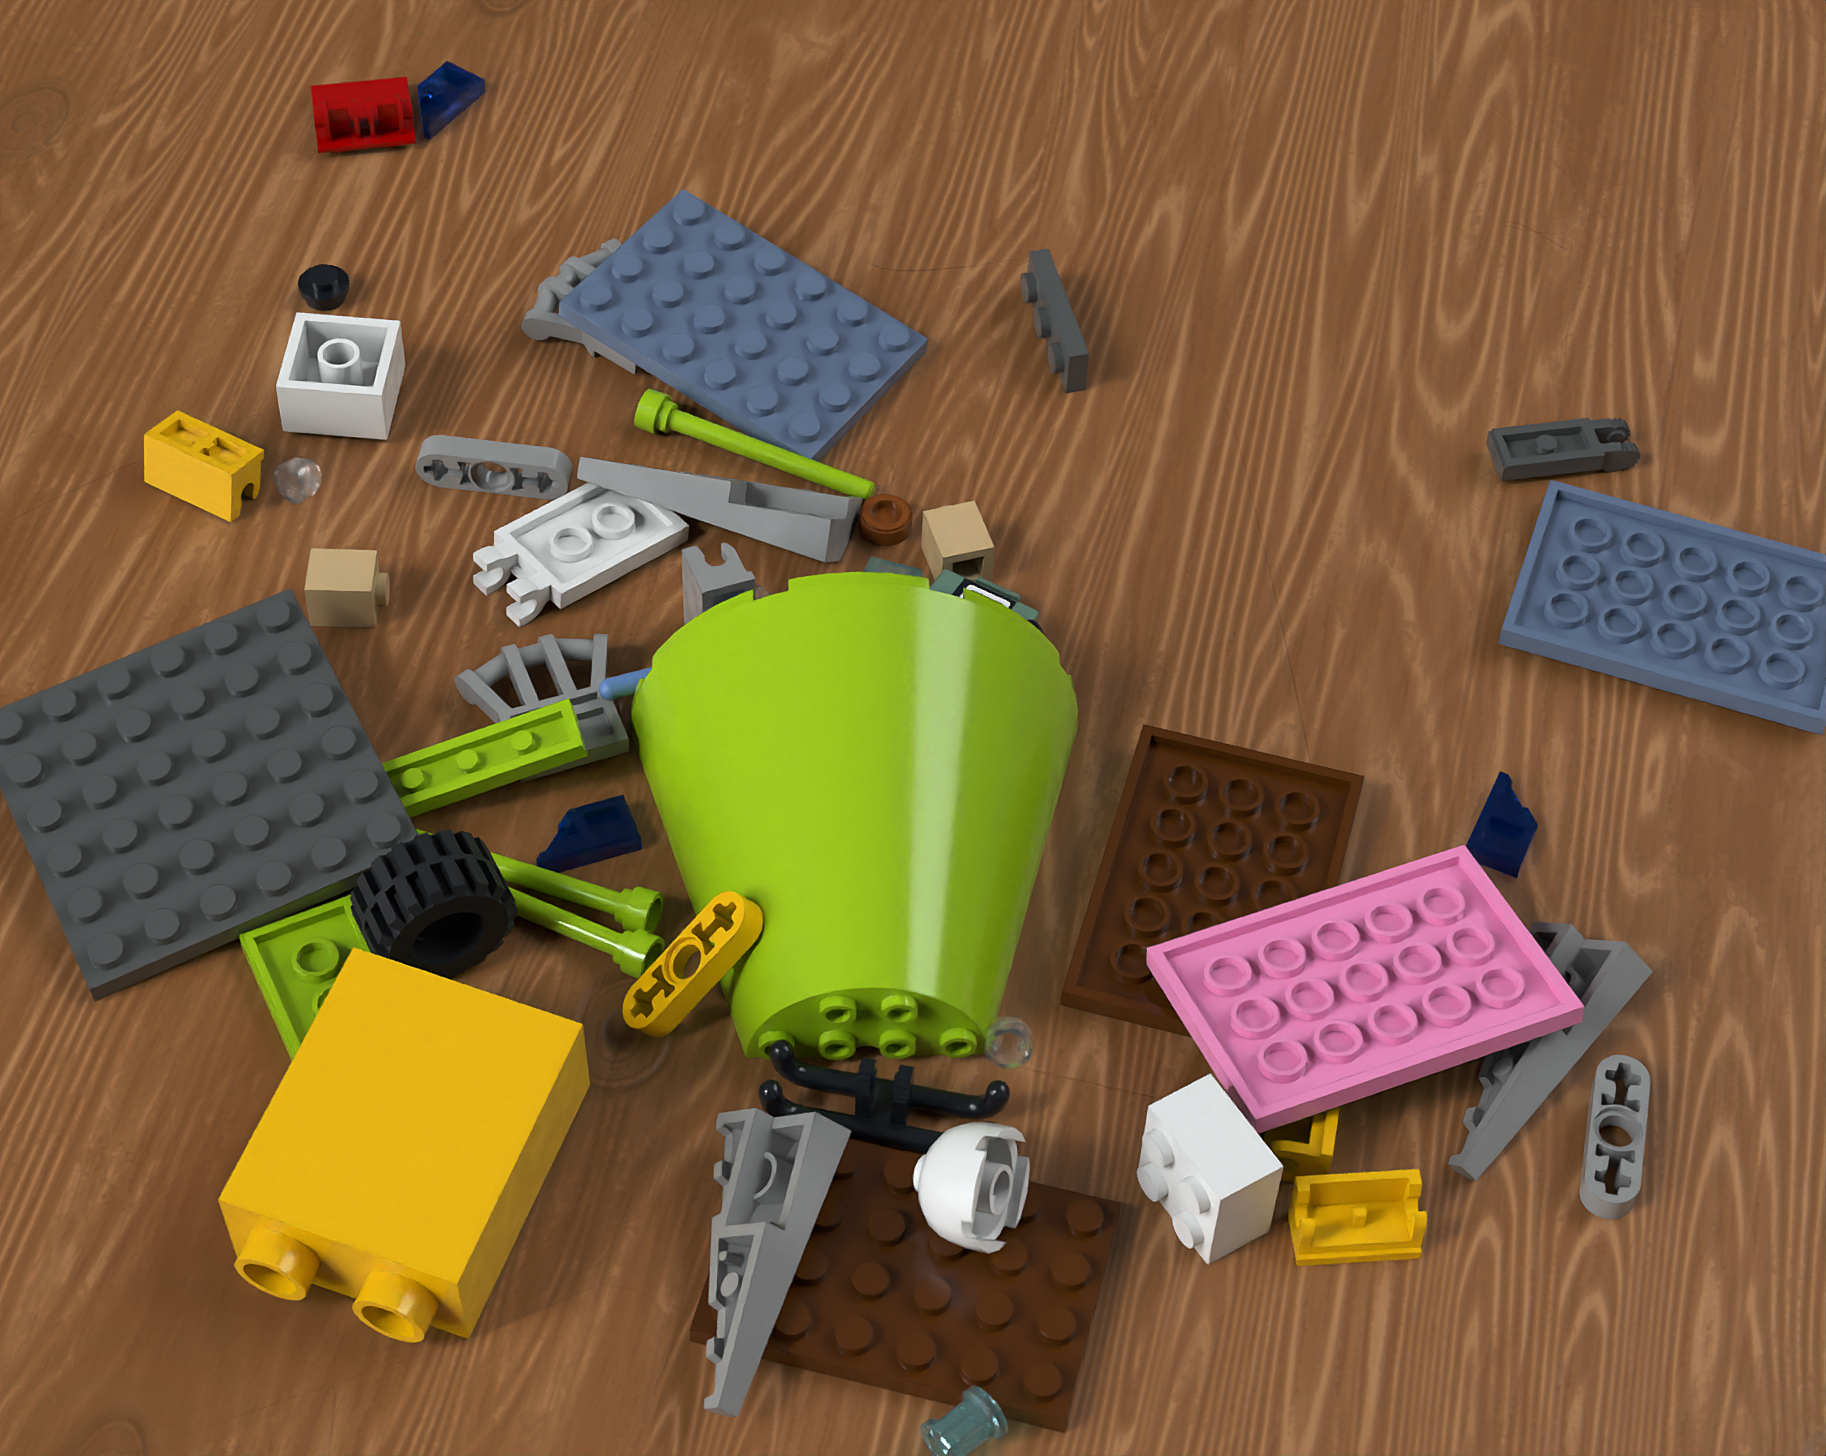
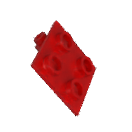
[311,77,416,153]

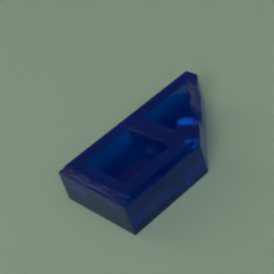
[417,61,486,140]
[1466,771,1538,878]
[536,795,642,873]

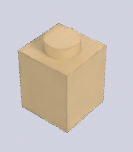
[921,501,995,582]
[304,548,390,628]

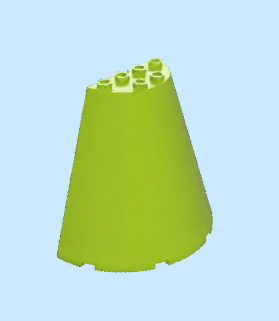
[631,572,1078,1060]

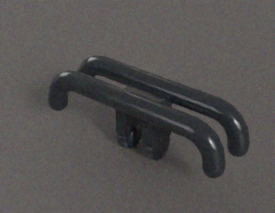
[758,1039,1010,1154]

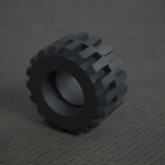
[350,830,517,978]

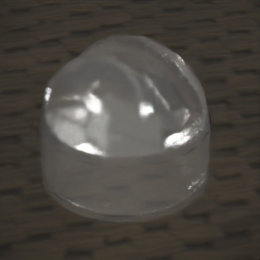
[274,457,322,504]
[985,1016,1033,1069]

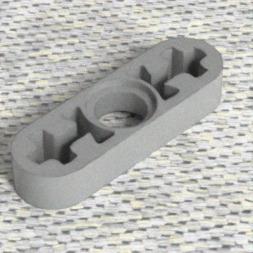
[415,435,573,500]
[1579,1055,1651,1219]

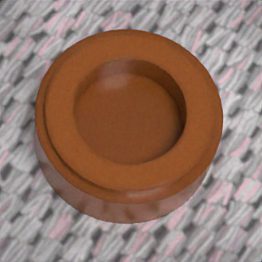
[859,494,913,546]

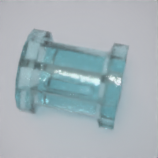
[920,1385,1008,1456]

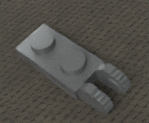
[1486,418,1641,481]

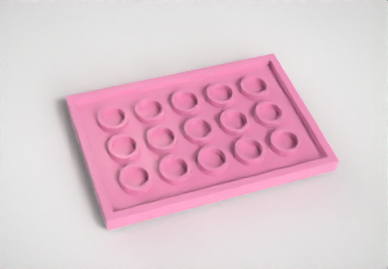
[1146,845,1585,1134]

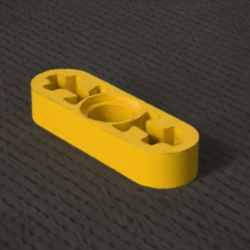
[622,891,763,1038]

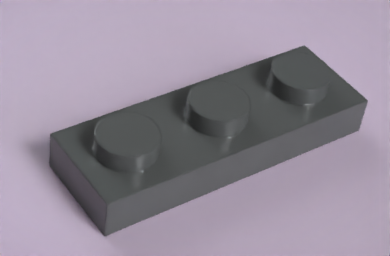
[1020,249,1089,393]

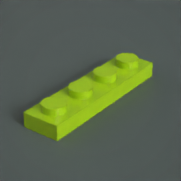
[382,698,588,818]

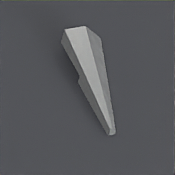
[577,457,863,562]
[1448,922,1653,1181]
[704,1108,851,1417]

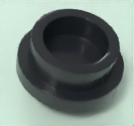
[298,264,350,311]

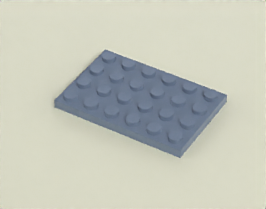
[558,189,928,462]
[1498,480,1826,735]

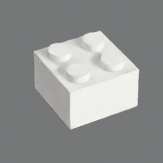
[276,312,405,440]
[1137,1073,1284,1265]

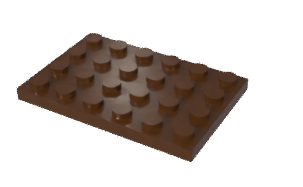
[1060,724,1364,1038]
[690,1139,1121,1433]

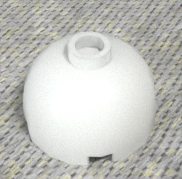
[913,1122,1030,1253]

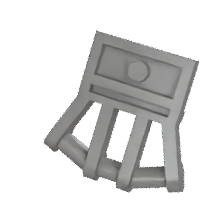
[521,238,641,375]
[454,633,629,783]

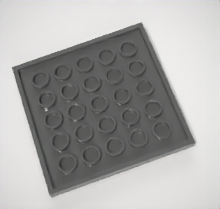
[0,588,418,1001]

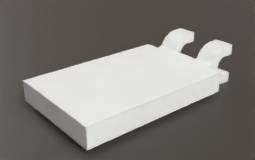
[473,482,689,628]

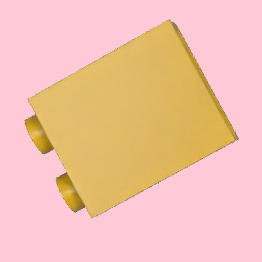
[218,947,590,1343]

